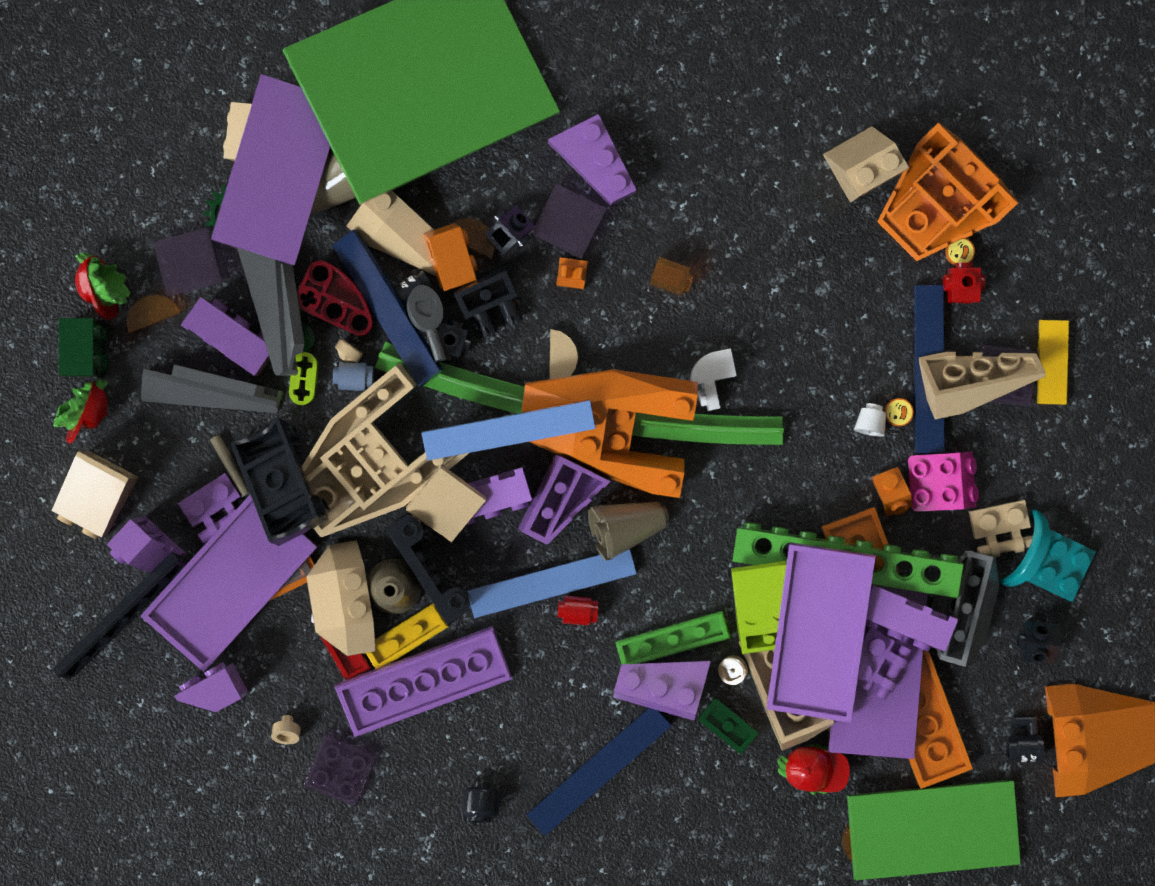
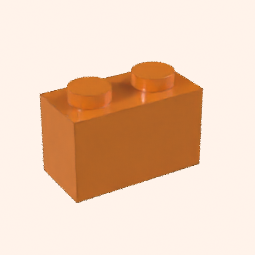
[423,223,478,291]

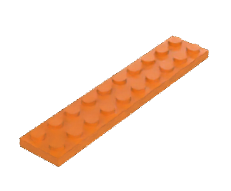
[821,507,973,789]

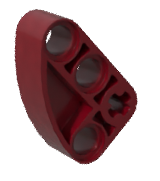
[297,261,375,337]

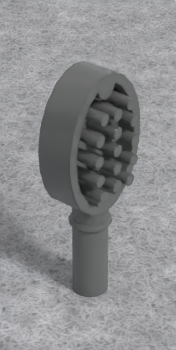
[407,285,446,362]

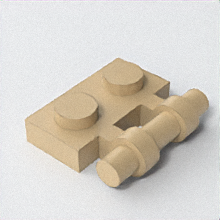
[968,500,1033,557]

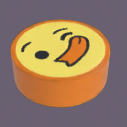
[945,238,975,266]
[884,398,913,426]

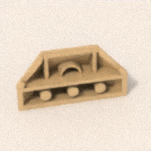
[306,540,375,656]

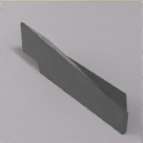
[238,248,304,376]
[141,365,283,413]

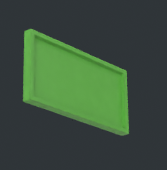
[847,779,1021,880]

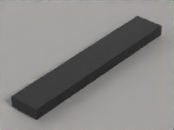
[52,552,189,679]

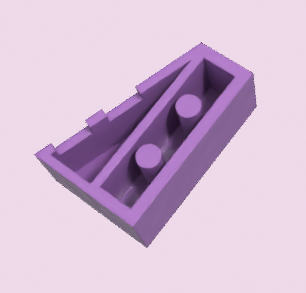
[548,114,636,206]
[181,297,270,376]
[518,454,611,545]
[465,467,532,526]
[107,516,186,573]
[865,585,958,652]
[613,661,711,720]

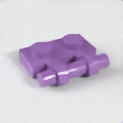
[178,473,241,543]
[857,627,912,700]

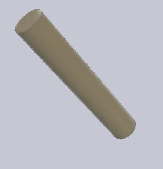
[210,434,249,497]

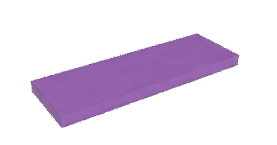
[335,626,512,737]

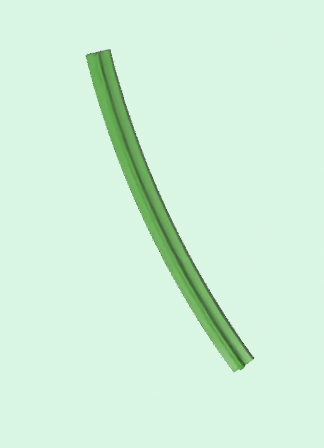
[375,342,784,445]

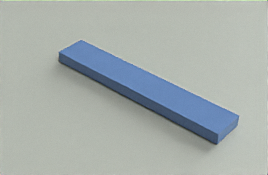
[422,400,596,461]
[467,549,636,618]

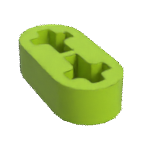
[289,352,318,405]

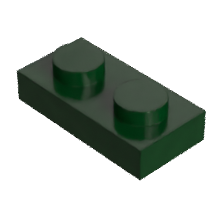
[697,697,759,755]

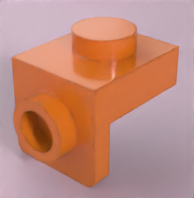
[872,467,912,516]

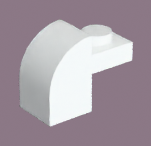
[690,348,736,411]

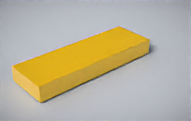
[1037,320,1069,405]
[366,603,449,669]

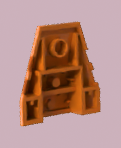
[877,122,1018,261]
[1045,683,1155,797]

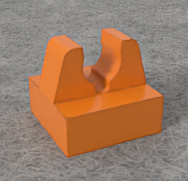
[556,257,588,290]

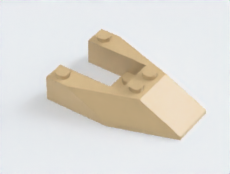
[302,362,469,537]

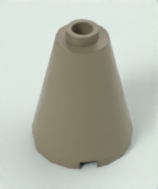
[310,151,356,215]
[588,501,669,561]
[367,558,422,614]

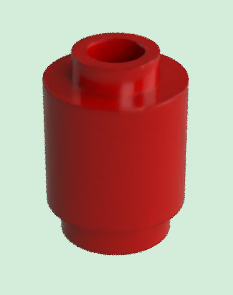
[557,596,598,625]

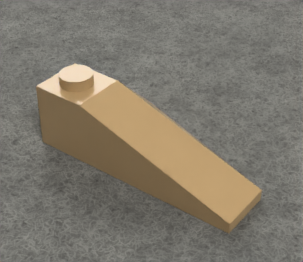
[739,641,834,751]

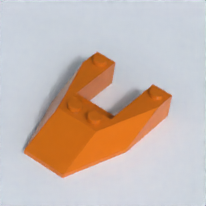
[521,369,698,498]

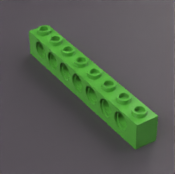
[732,522,963,598]

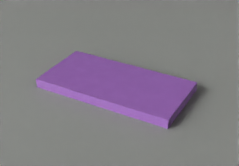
[211,74,330,265]
[141,495,318,672]
[767,542,876,723]
[829,585,928,759]

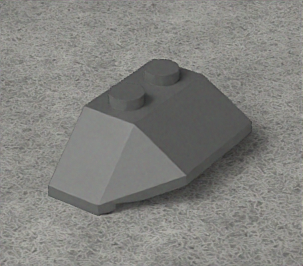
[931,551,999,667]

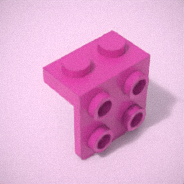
[908,451,979,511]

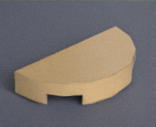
[549,329,578,379]

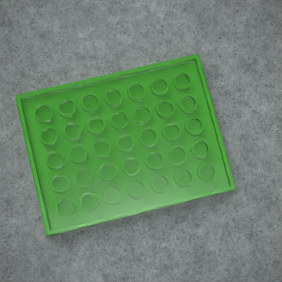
[283,0,560,205]

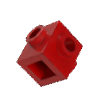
[943,263,985,303]

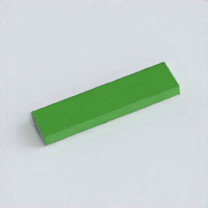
[615,610,730,664]

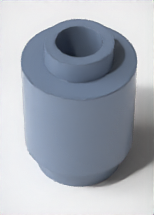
[333,362,374,391]

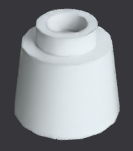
[854,403,886,437]

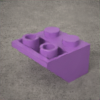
[175,662,248,712]

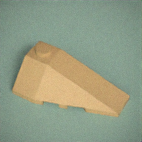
[347,190,436,276]
[919,352,1045,419]

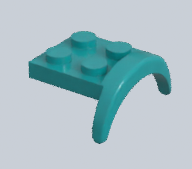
[999,509,1096,602]

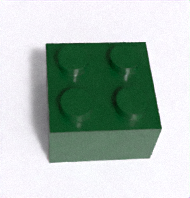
[58,318,109,377]

